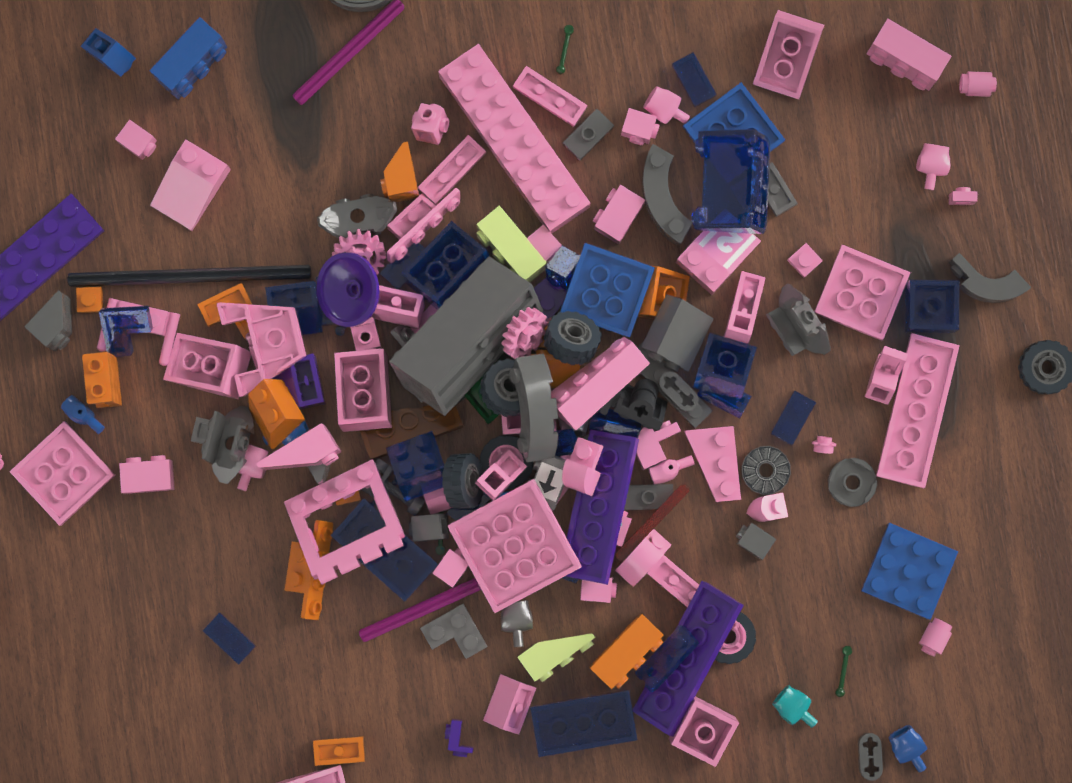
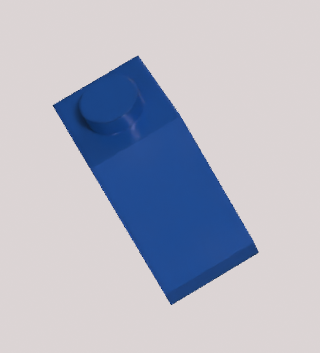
[81,28,136,77]

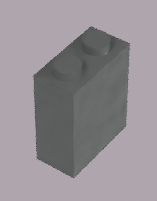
[641,294,714,372]

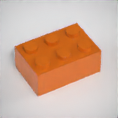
[589,613,664,689]

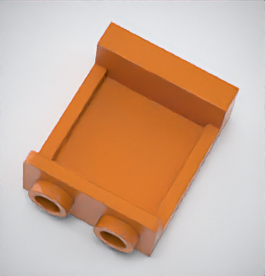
[82,352,122,408]

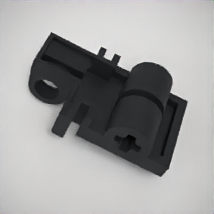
[600,379,668,431]

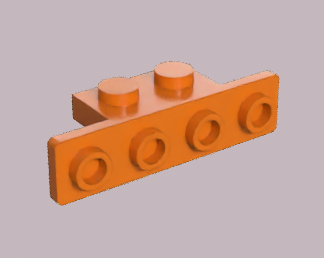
[285,520,333,620]

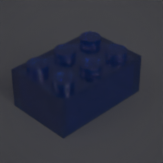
[401,221,490,310]

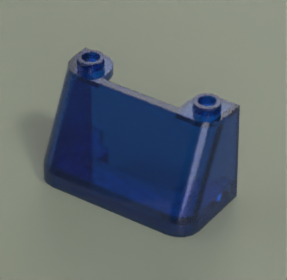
[692,129,770,234]

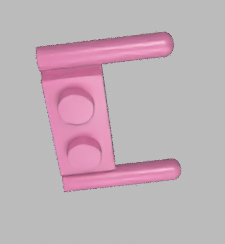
[97,298,180,366]

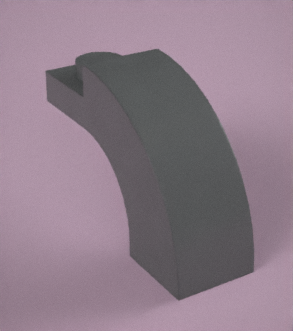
[948,253,1031,303]

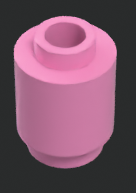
[959,71,997,97]
[919,618,952,657]

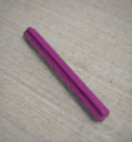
[293,0,405,105]
[359,578,482,642]

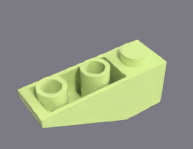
[518,633,595,682]

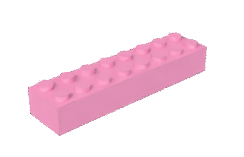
[438,44,590,234]

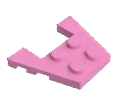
[217,302,306,397]

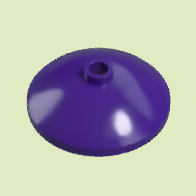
[317,252,379,327]

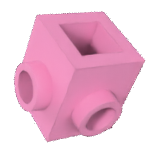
[411,103,449,145]

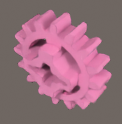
[332,229,386,275]
[501,307,548,359]

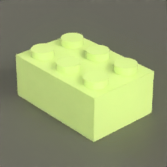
[476,205,547,282]

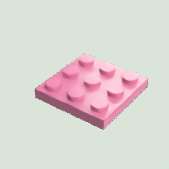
[814,245,910,341]
[10,421,115,526]

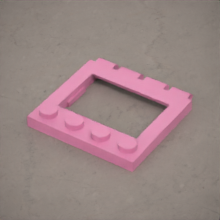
[284,459,405,584]

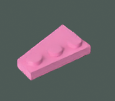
[684,426,741,502]

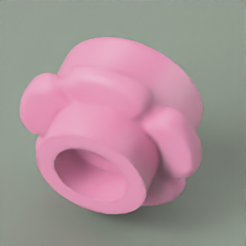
[812,436,836,453]

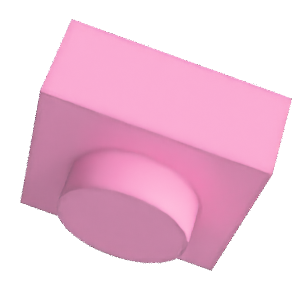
[949,187,977,205]
[787,243,822,278]

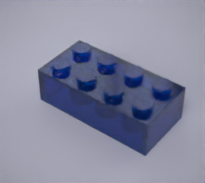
[331,498,439,602]
[530,689,637,757]

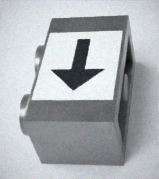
[528,456,565,511]

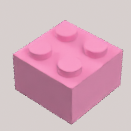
[669,696,739,767]

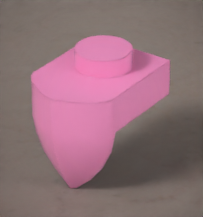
[747,493,788,522]

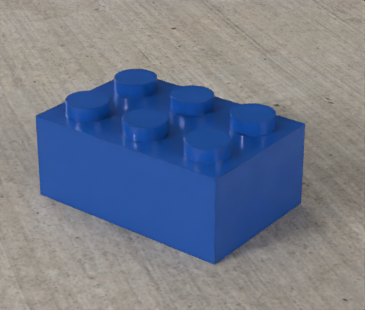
[150,17,227,100]

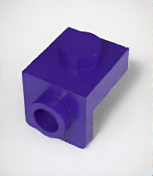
[444,719,474,757]

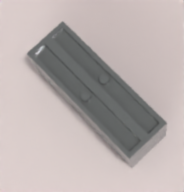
[389,257,543,416]

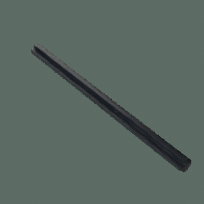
[67,265,312,287]

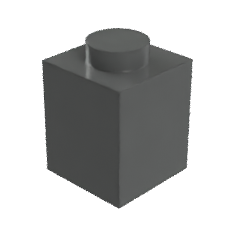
[409,514,449,541]
[735,523,776,560]

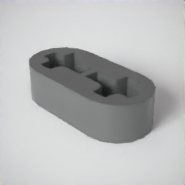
[658,371,699,412]
[858,733,883,781]

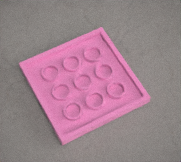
[448,479,582,613]

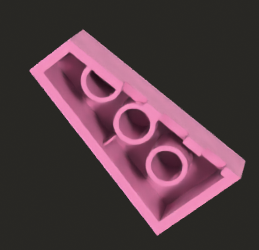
[551,337,650,430]

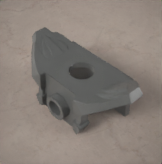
[317,194,397,239]
[766,284,831,356]
[201,406,254,484]

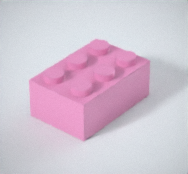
[867,19,951,91]
[334,349,392,432]

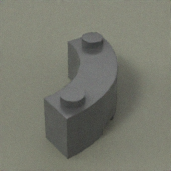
[642,144,693,247]
[510,353,558,462]

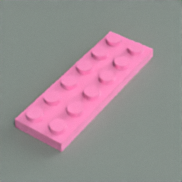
[876,333,960,489]

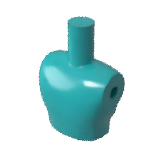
[772,685,818,728]

